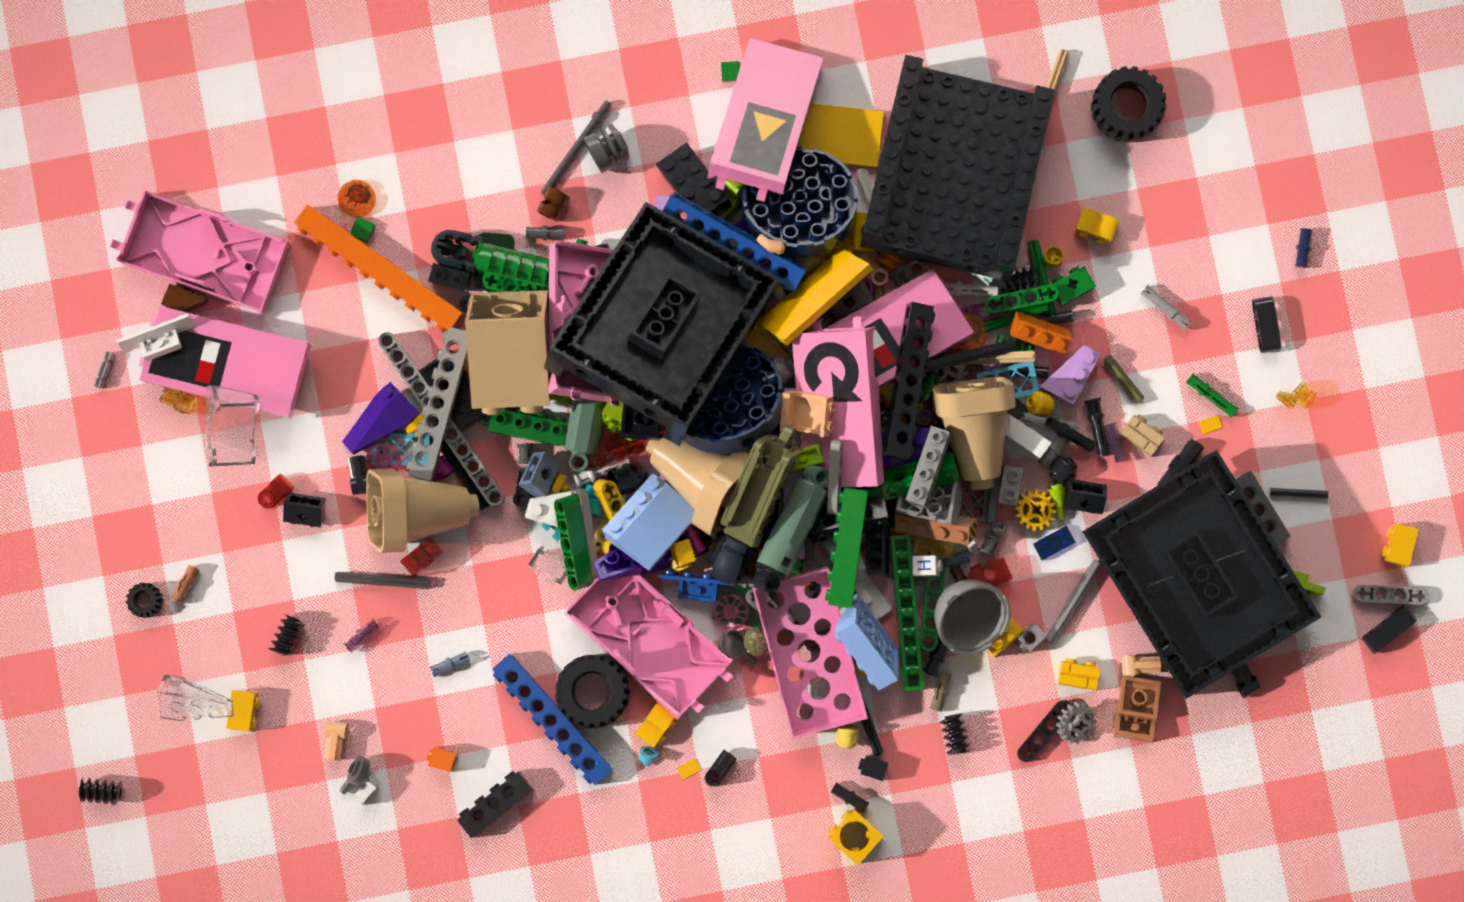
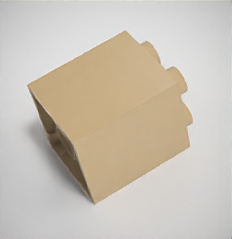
[465,290,551,415]

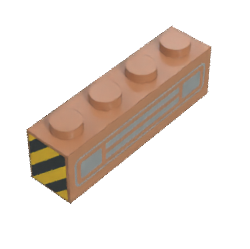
[895,513,977,545]

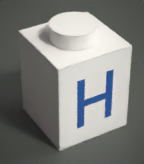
[913,555,943,577]

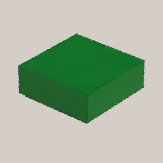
[721,61,740,82]
[350,217,375,242]

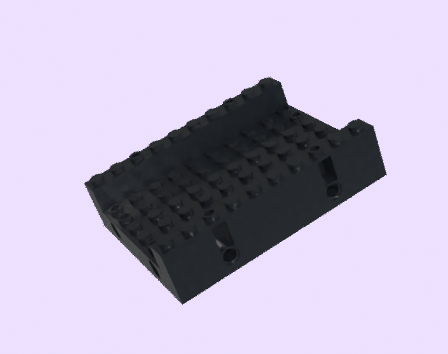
[860,54,1055,282]
[544,202,780,447]
[1082,450,1321,699]

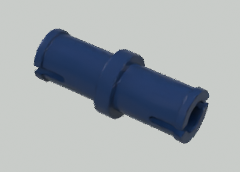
[1295,228,1313,268]

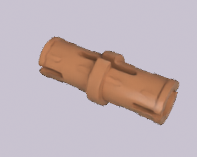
[170,565,200,604]

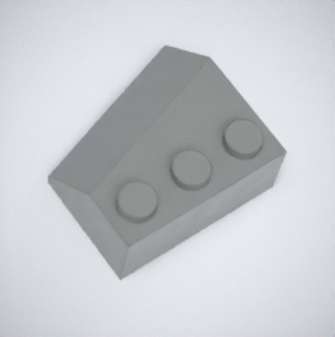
[896,481,963,525]

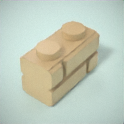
[1119,414,1165,457]

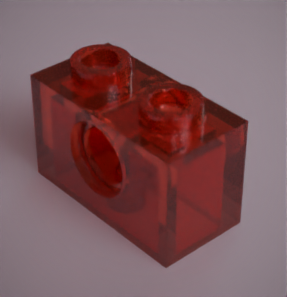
[400,537,445,577]
[967,556,1013,587]

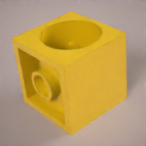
[828,809,884,865]

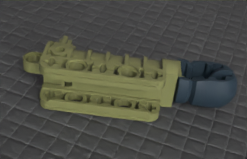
[713,424,801,584]

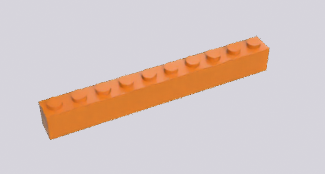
[294,204,464,333]

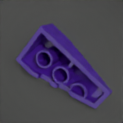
[342,382,420,455]
[593,548,673,581]

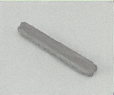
[1045,559,1103,645]

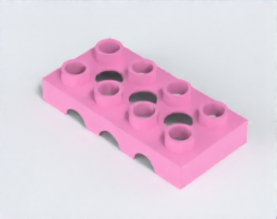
[752,566,868,739]

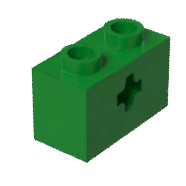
[1051,266,1096,307]

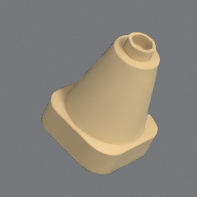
[931,377,1016,490]
[646,433,751,537]
[366,468,479,553]

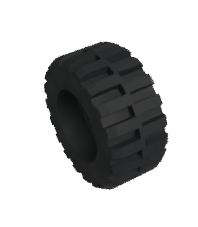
[1091,66,1167,142]
[555,655,630,728]

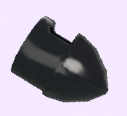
[607,463,649,495]

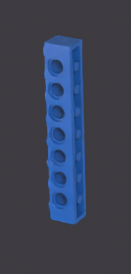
[663,192,809,291]
[492,653,613,785]

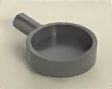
[718,630,757,666]
[340,756,370,794]

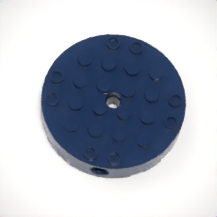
[742,147,858,257]
[684,345,785,454]

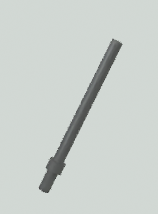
[540,100,611,195]

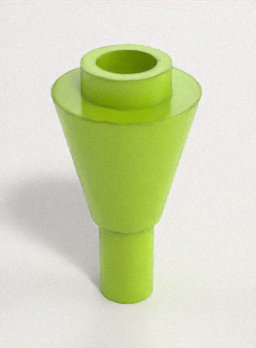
[1047,483,1066,520]

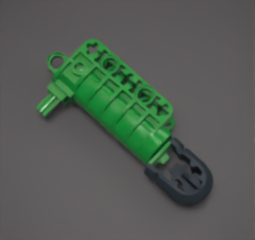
[431,230,588,295]

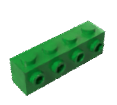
[488,407,568,447]

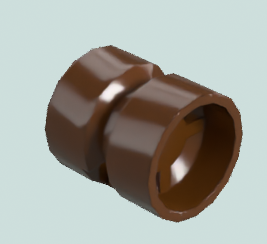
[536,187,570,222]

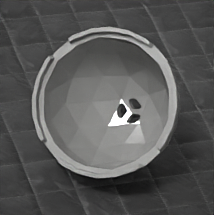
[934,580,1011,655]

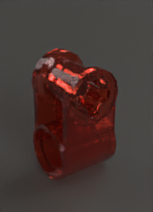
[258,474,294,509]

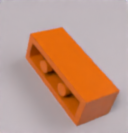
[1009,311,1072,355]

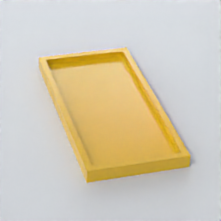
[798,103,884,168]
[756,248,873,346]

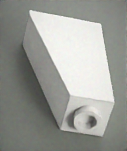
[1005,414,1051,462]

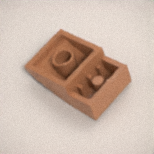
[1113,676,1161,743]

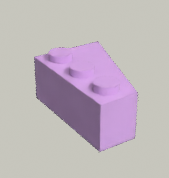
[1039,345,1101,407]

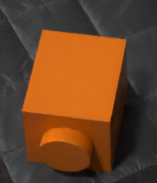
[426,747,458,772]

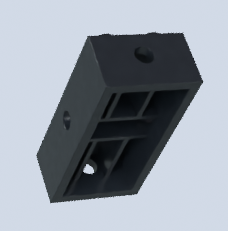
[656,142,733,228]

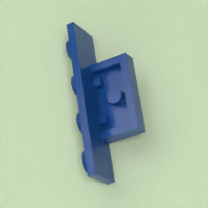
[658,570,738,602]

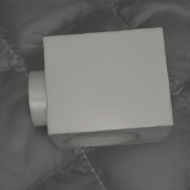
[1016,622,1047,652]

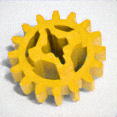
[1013,489,1056,531]

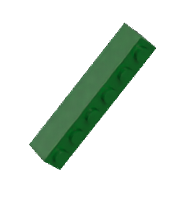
[825,488,868,608]

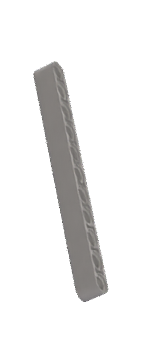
[378,332,505,507]

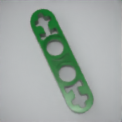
[985,285,1059,315]

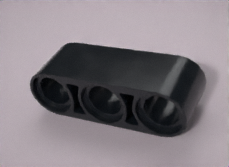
[1252,296,1281,353]
[1361,605,1417,654]

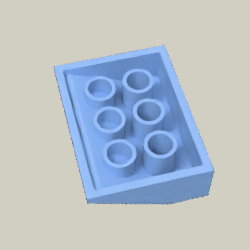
[602,474,695,571]
[835,593,900,690]

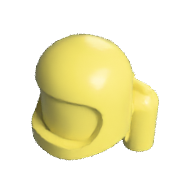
[836,722,859,749]

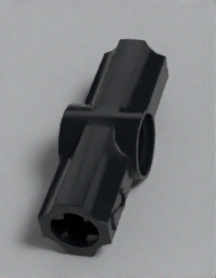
[1156,438,1204,485]

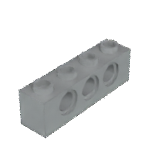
[906,426,952,509]

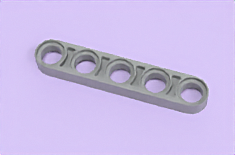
[571,488,598,580]

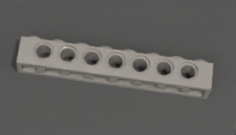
[406,326,468,481]

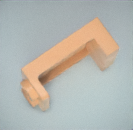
[780,390,835,438]

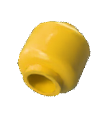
[1026,391,1055,416]

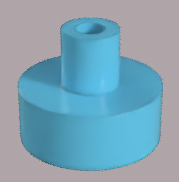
[638,746,659,766]

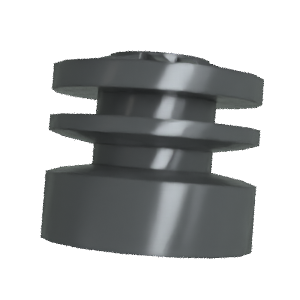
[583,123,630,174]

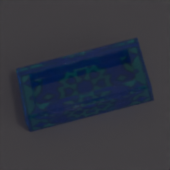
[1032,526,1076,561]

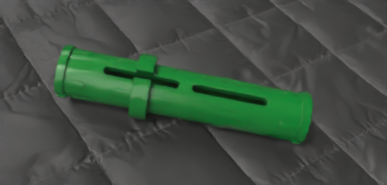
[1185,373,1239,417]

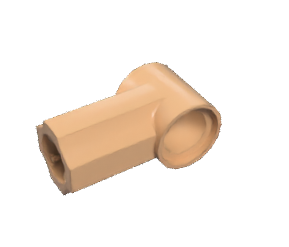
[859,253,888,287]
[1122,655,1161,675]
[324,721,348,761]

